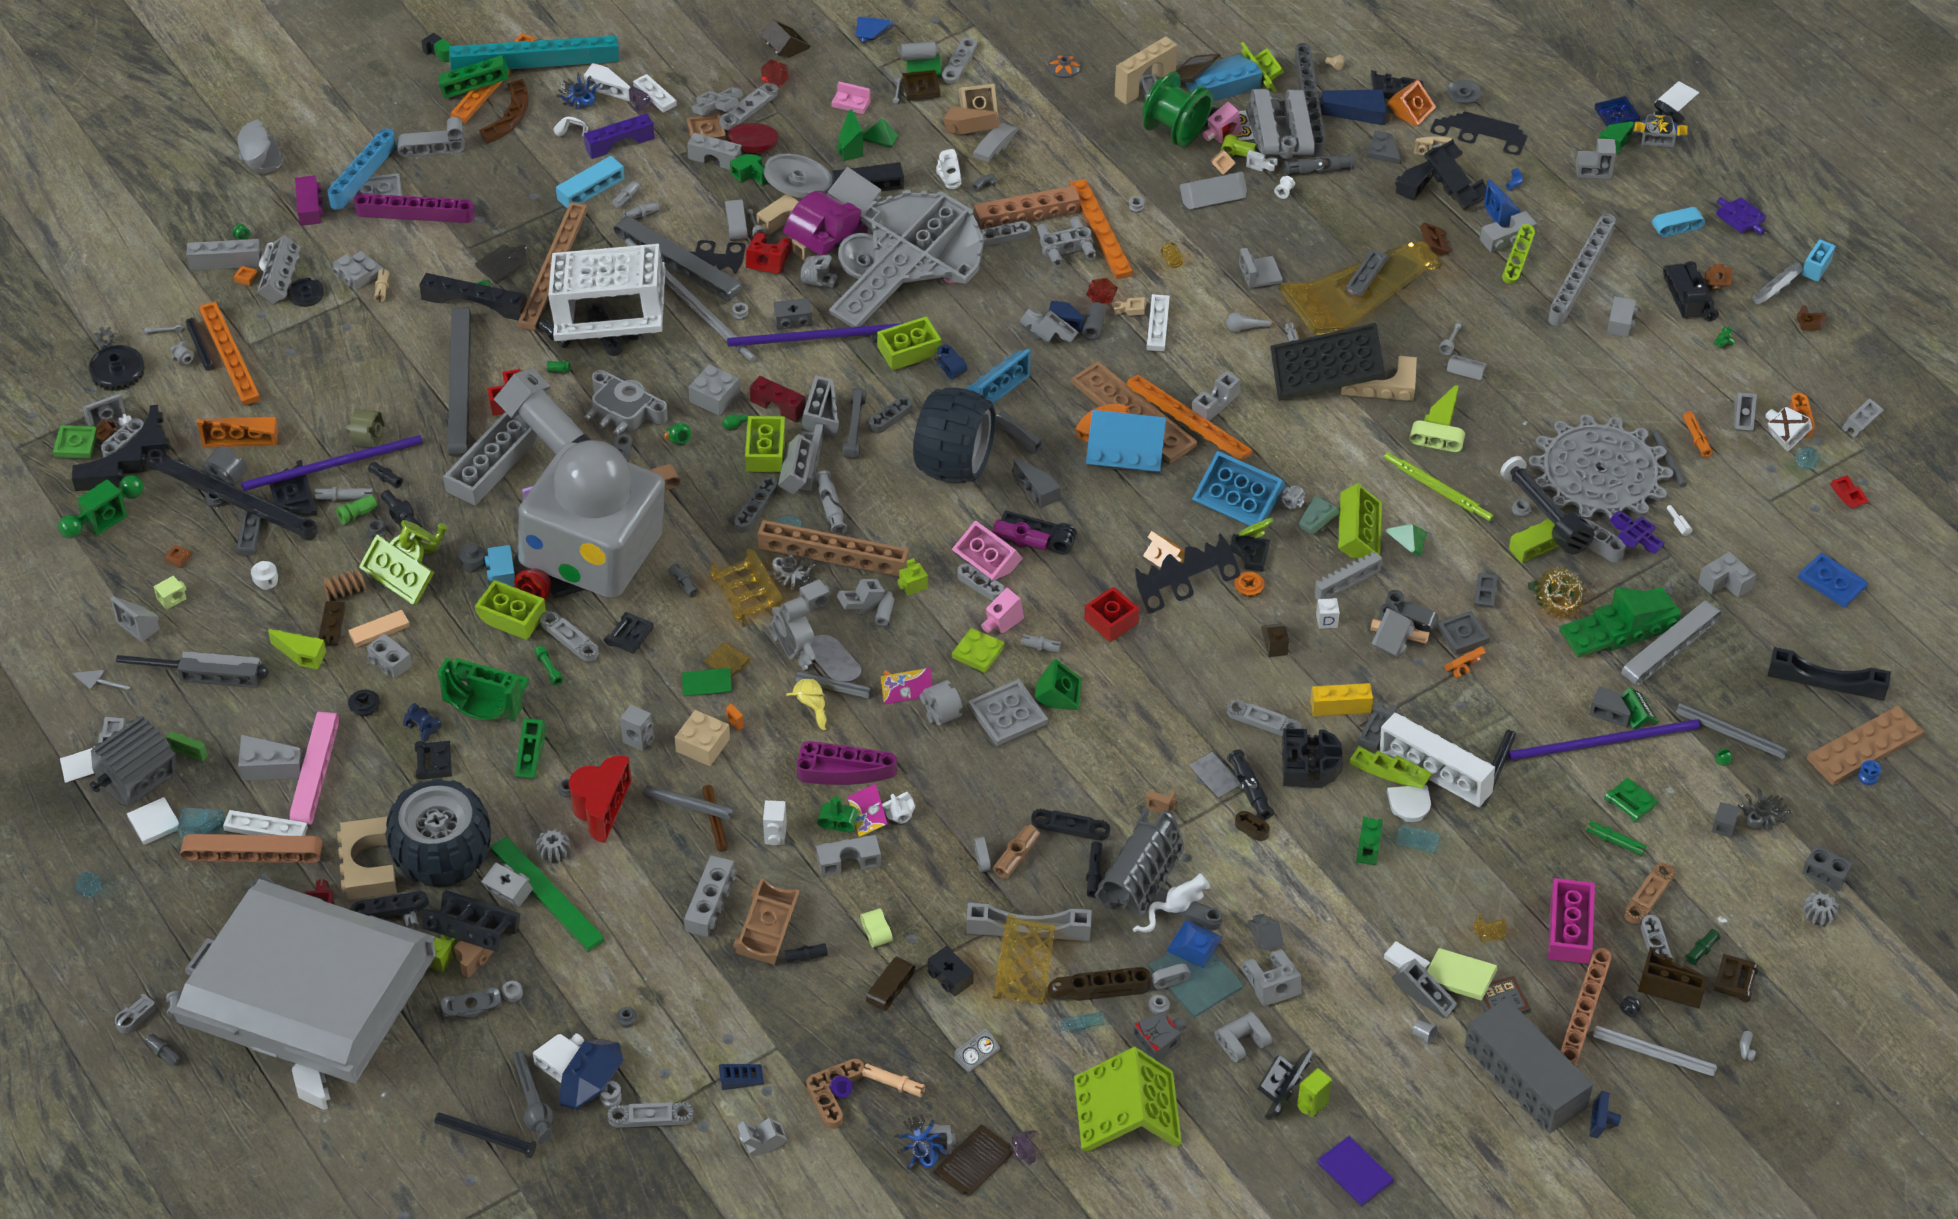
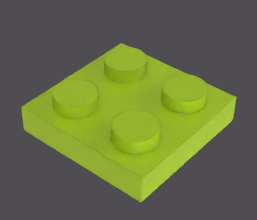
[952,627,1005,673]

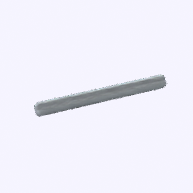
[1593,1025,1717,1076]

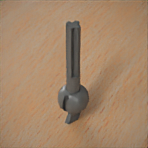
[513,1050,553,1144]

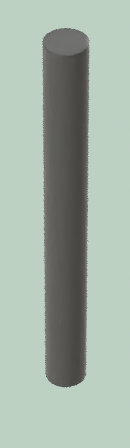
[1652,430,1687,488]

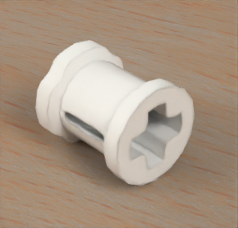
[1274,176,1295,199]

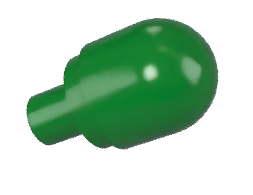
[722,414,748,430]

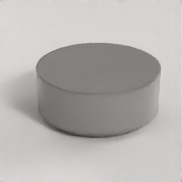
[501,981,523,1002]

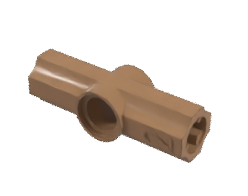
[993,825,1040,879]

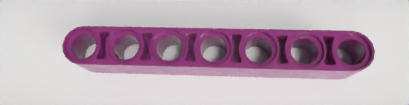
[354,194,475,223]

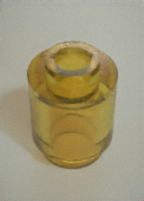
[1160,242,1183,268]

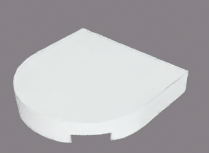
[1387,785,1431,822]

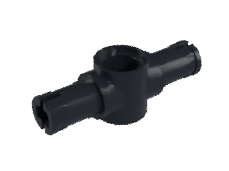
[381,490,422,528]

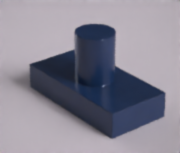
[1589,1091,1621,1139]

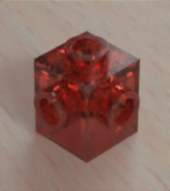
[761,59,788,88]
[1086,278,1118,304]

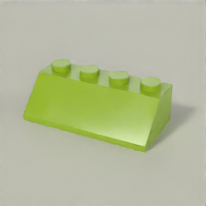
[1338,483,1382,559]

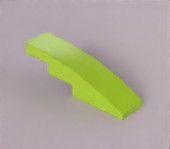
[1349,746,1432,789]

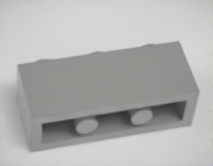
[778,434,814,494]

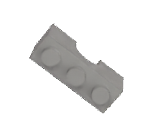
[687,133,742,170]
[1480,211,1537,253]
[1192,371,1241,421]
[816,835,881,877]

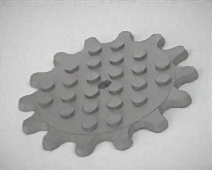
[1529,414,1673,520]

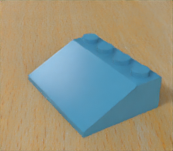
[1185,55,1262,102]
[1086,410,1166,473]
[1192,451,1286,526]

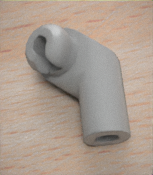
[1740,1031,1756,1061]

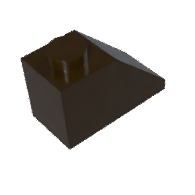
[1261,624,1289,657]

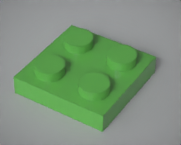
[53,425,98,459]

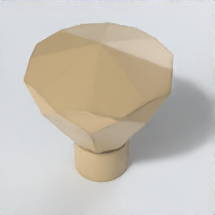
[1325,55,1344,71]

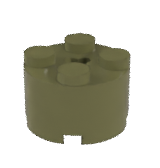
[347,409,385,448]

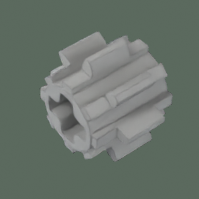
[1281,485,1305,510]

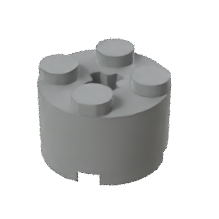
[920,680,962,725]

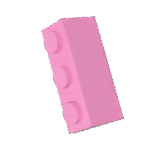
[952,520,1023,581]

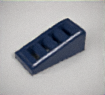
[719,1064,764,1090]

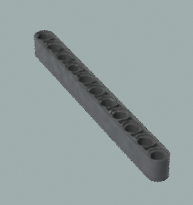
[448,307,471,456]

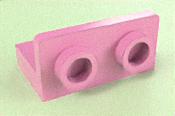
[832,82,870,114]

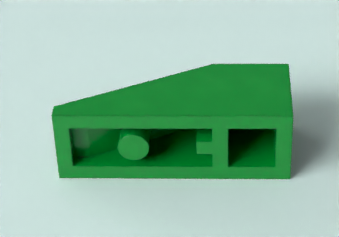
[515,718,547,779]

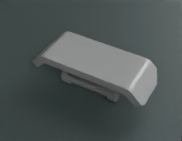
[1180,172,1247,209]

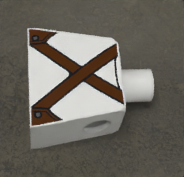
[1766,407,1812,452]

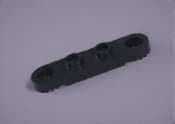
[1031,808,1110,841]
[350,891,429,918]

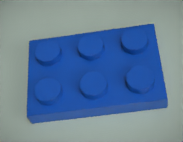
[1798,553,1868,608]

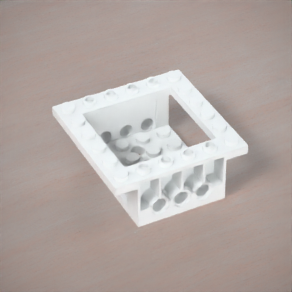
[548,244,665,341]

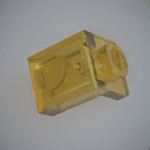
[1473,914,1507,942]

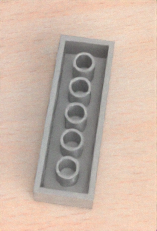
[443,412,540,506]

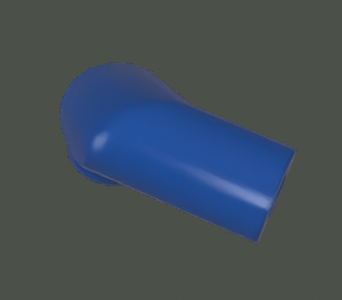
[1506,168,1523,191]

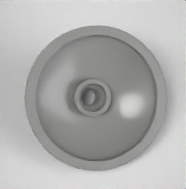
[838,233,875,279]

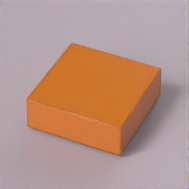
[233,266,258,286]
[726,703,744,731]

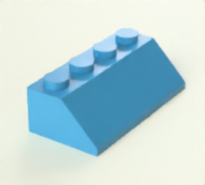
[966,349,1031,404]

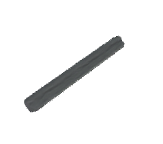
[643,785,734,820]

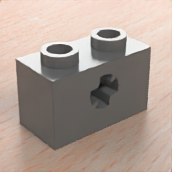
[774,298,813,330]

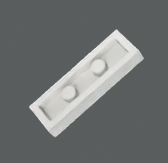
[633,74,677,113]

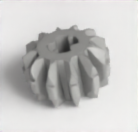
[536,828,571,863]
[1803,891,1839,927]

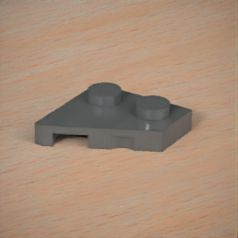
[1367,130,1400,164]

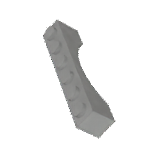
[967,903,1092,941]

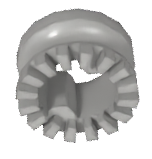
[1129,196,1145,213]
[732,303,748,320]

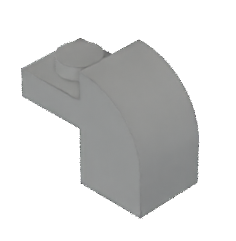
[837,579,885,615]
[737,1118,788,1155]

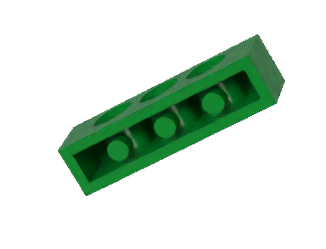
[439,55,509,99]

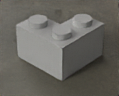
[1576,139,1616,179]
[1698,552,1756,598]

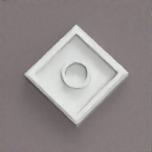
[127,797,181,845]

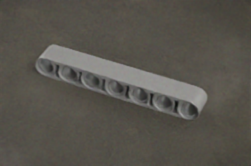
[1621,600,1722,686]

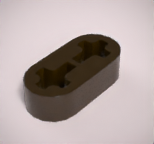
[1235,811,1270,841]

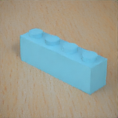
[556,156,625,208]

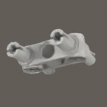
[1037,216,1096,267]

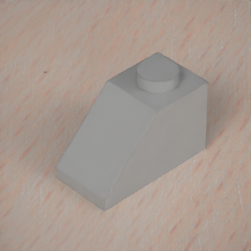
[1734,392,1757,430]

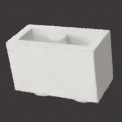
[763,800,787,845]

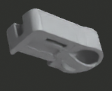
[115,994,156,1034]

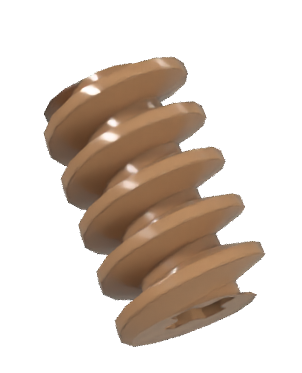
[323,569,366,601]

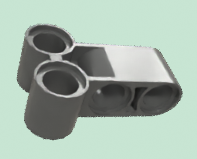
[1378,590,1439,634]

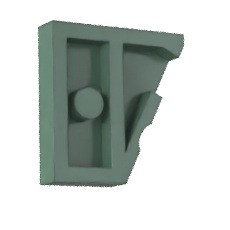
[1299,496,1340,535]

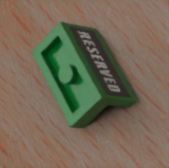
[1620,687,1659,730]

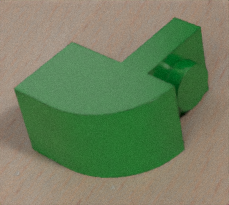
[730,154,768,186]

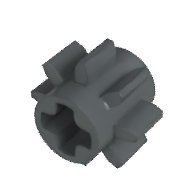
[94,327,117,349]

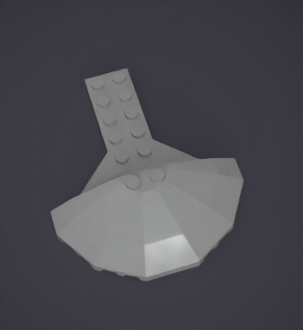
[829,190,984,327]

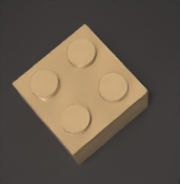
[675,710,730,766]

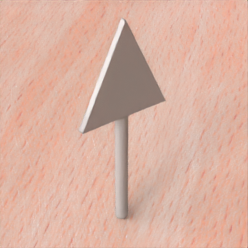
[72,670,131,690]

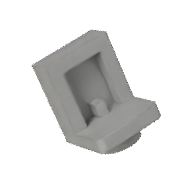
[924,1124,956,1154]

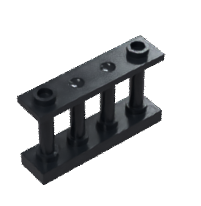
[422,890,521,952]

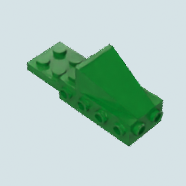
[1559,587,1681,658]

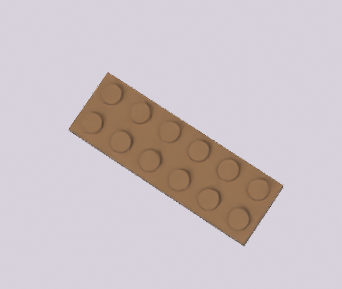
[1807,706,1925,786]

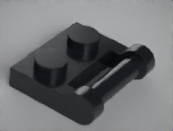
[604,612,654,654]
[414,741,452,780]

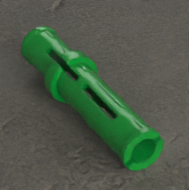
[1586,820,1647,857]

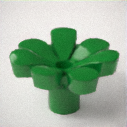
[1714,327,1735,349]

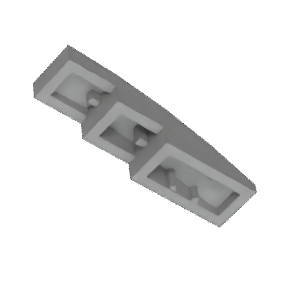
[973,123,1018,162]

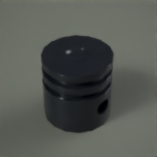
[1049,523,1077,555]

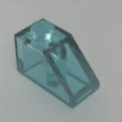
[178,808,225,839]

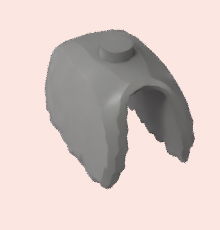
[238,119,283,174]

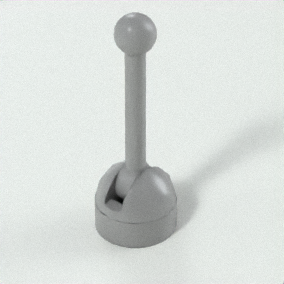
[746,209,767,238]
[1439,323,1462,355]

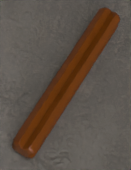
[702,785,728,852]

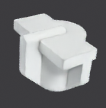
[882,791,915,823]

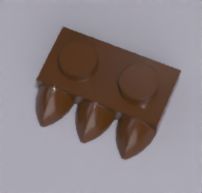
[1420,222,1452,256]

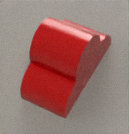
[569,755,632,843]

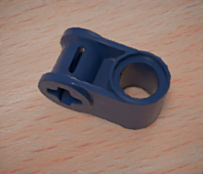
[937,345,967,379]

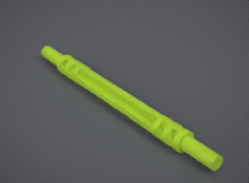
[1384,452,1494,522]

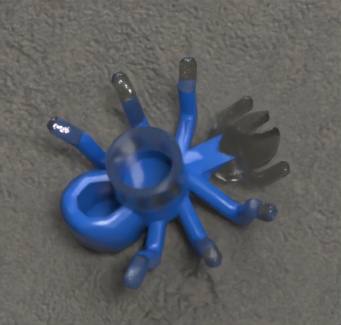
[556,72,600,110]
[894,1114,948,1170]

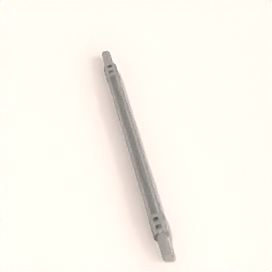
[625,238,756,362]

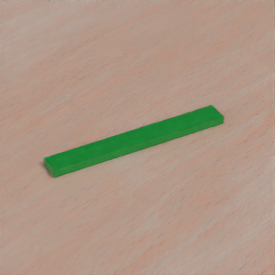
[490,836,605,952]

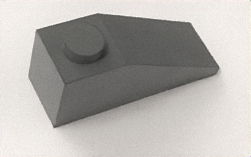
[1392,959,1457,1018]

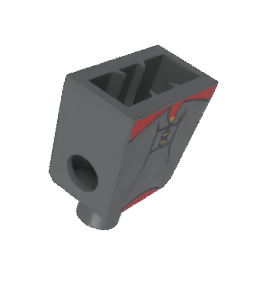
[1133,1013,1186,1061]

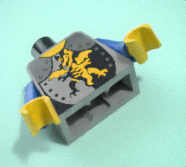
[1634,111,1688,147]

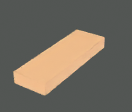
[348,610,410,648]

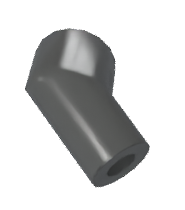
[972,174,998,191]

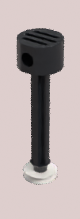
[1500,456,1595,555]

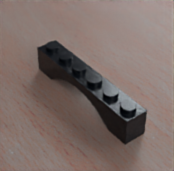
[419,273,527,321]
[1767,647,1891,701]

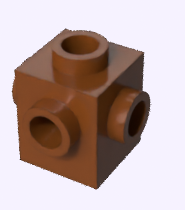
[1705,264,1732,289]

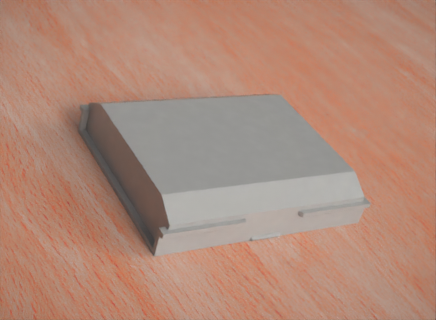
[170,879,436,1084]

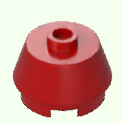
[513,568,551,601]

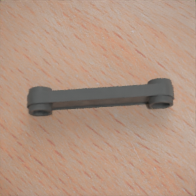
[844,388,867,458]
[1152,887,1223,930]

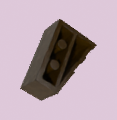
[1638,946,1708,1009]

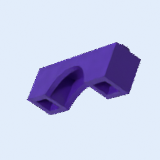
[584,113,655,159]

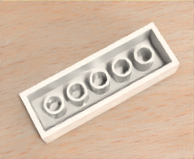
[1380,713,1495,807]

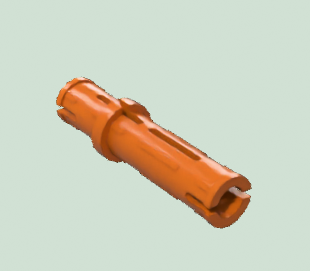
[1682,411,1713,458]

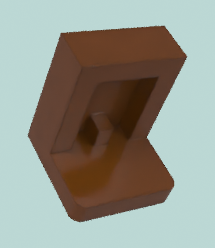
[1797,305,1828,330]

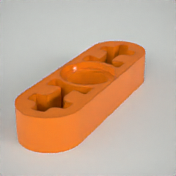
[1790,393,1815,438]

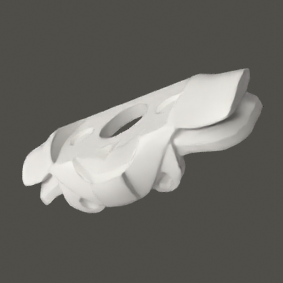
[936,149,961,189]

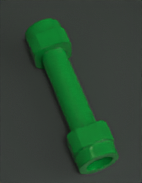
[534,645,563,686]

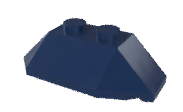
[559,1039,624,1110]

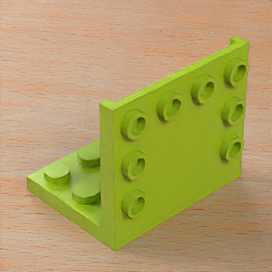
[1074,1046,1182,1152]

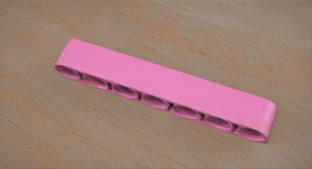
[290,712,339,825]

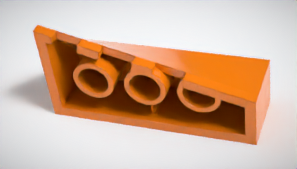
[197,417,279,447]

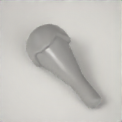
[1226,312,1272,333]

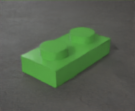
[166,731,207,762]

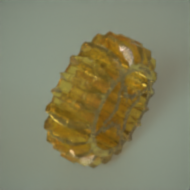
[1535,567,1587,618]

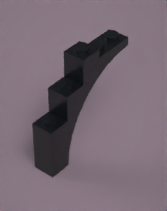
[72,405,170,491]

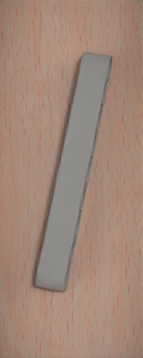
[1548,214,1616,326]

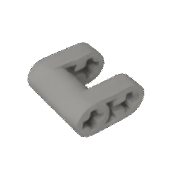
[1214,1012,1272,1063]

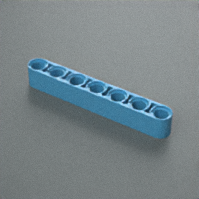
[327,129,396,209]

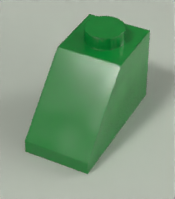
[1598,121,1634,155]

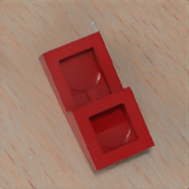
[1830,475,1869,509]

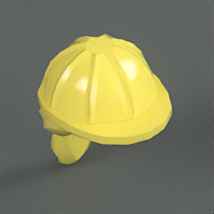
[786,679,827,731]

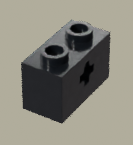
[927,946,974,997]

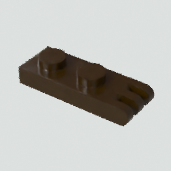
[318,601,346,645]

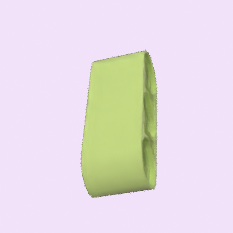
[1409,420,1465,452]

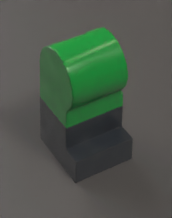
[421,32,451,62]

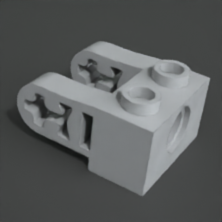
[1242,949,1302,1007]

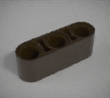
[866,956,916,1011]

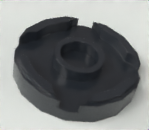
[1654,100,1685,124]
[288,278,324,307]

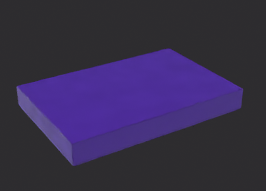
[1317,1136,1394,1207]

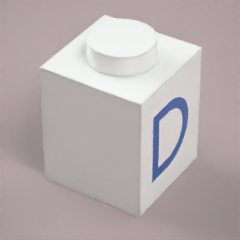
[1316,598,1340,629]

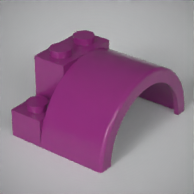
[783,191,868,255]

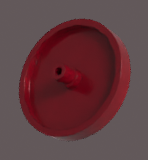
[728,123,778,153]

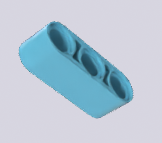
[1652,207,1705,237]

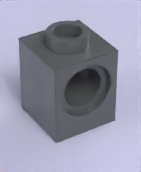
[1712,802,1740,838]

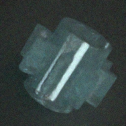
[1795,447,1820,470]
[75,871,101,897]

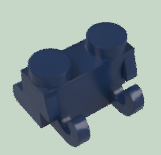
[403,703,441,742]

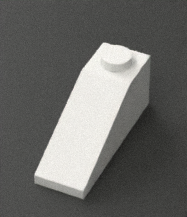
[583,63,632,101]

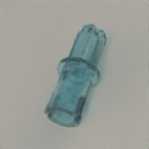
[1061,1011,1103,1031]

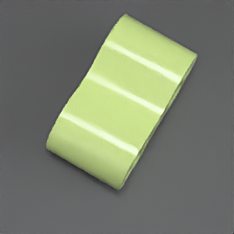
[860,908,893,948]

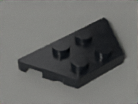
[269,460,317,516]

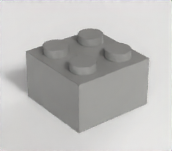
[688,365,740,416]

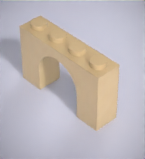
[1115,37,1177,105]
[757,194,825,261]
[1341,356,1417,401]
[337,817,397,900]

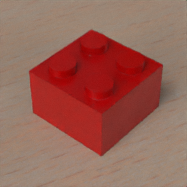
[1084,586,1139,642]

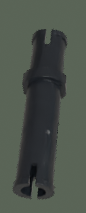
[1086,841,1103,898]

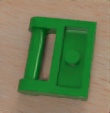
[1604,777,1658,823]

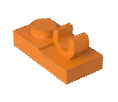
[1444,646,1486,678]

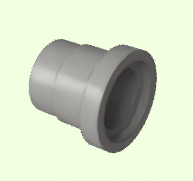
[1412,1020,1438,1045]

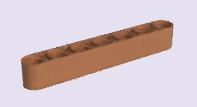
[180,834,323,863]
[1560,948,1611,1067]

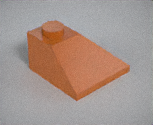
[1387,80,1436,126]

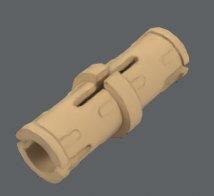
[374,269,390,302]

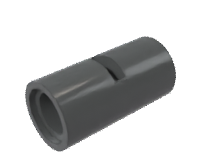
[1082,302,1106,340]

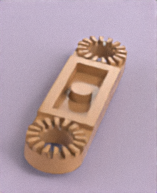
[1624,862,1675,924]

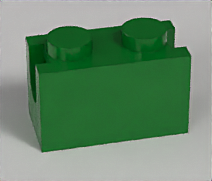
[1356,816,1383,866]

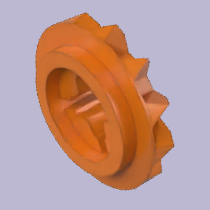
[1234,572,1265,597]

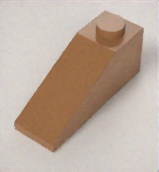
[943,107,1000,134]

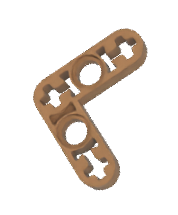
[806,1059,864,1129]

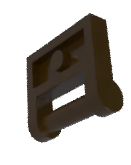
[1713,954,1759,1002]

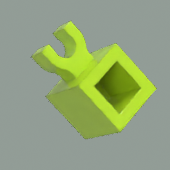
[897,558,928,596]
[429,935,458,973]

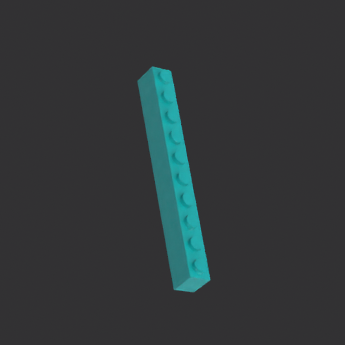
[449,35,619,71]

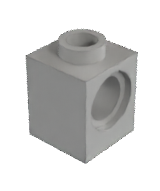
[800,579,831,613]

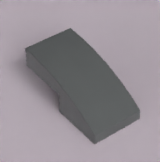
[1474,573,1498,607]

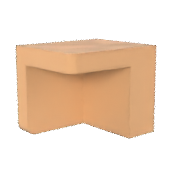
[1211,149,1235,174]

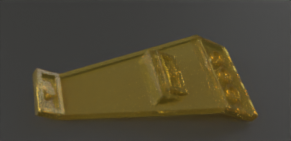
[1278,241,1443,334]

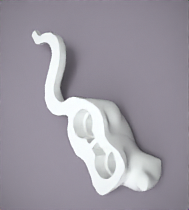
[1132,873,1210,933]

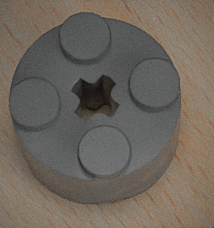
[202,446,247,486]

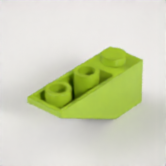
[268,629,326,669]

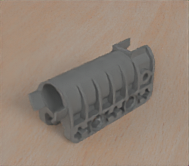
[1095,807,1184,916]

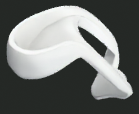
[553,117,588,137]

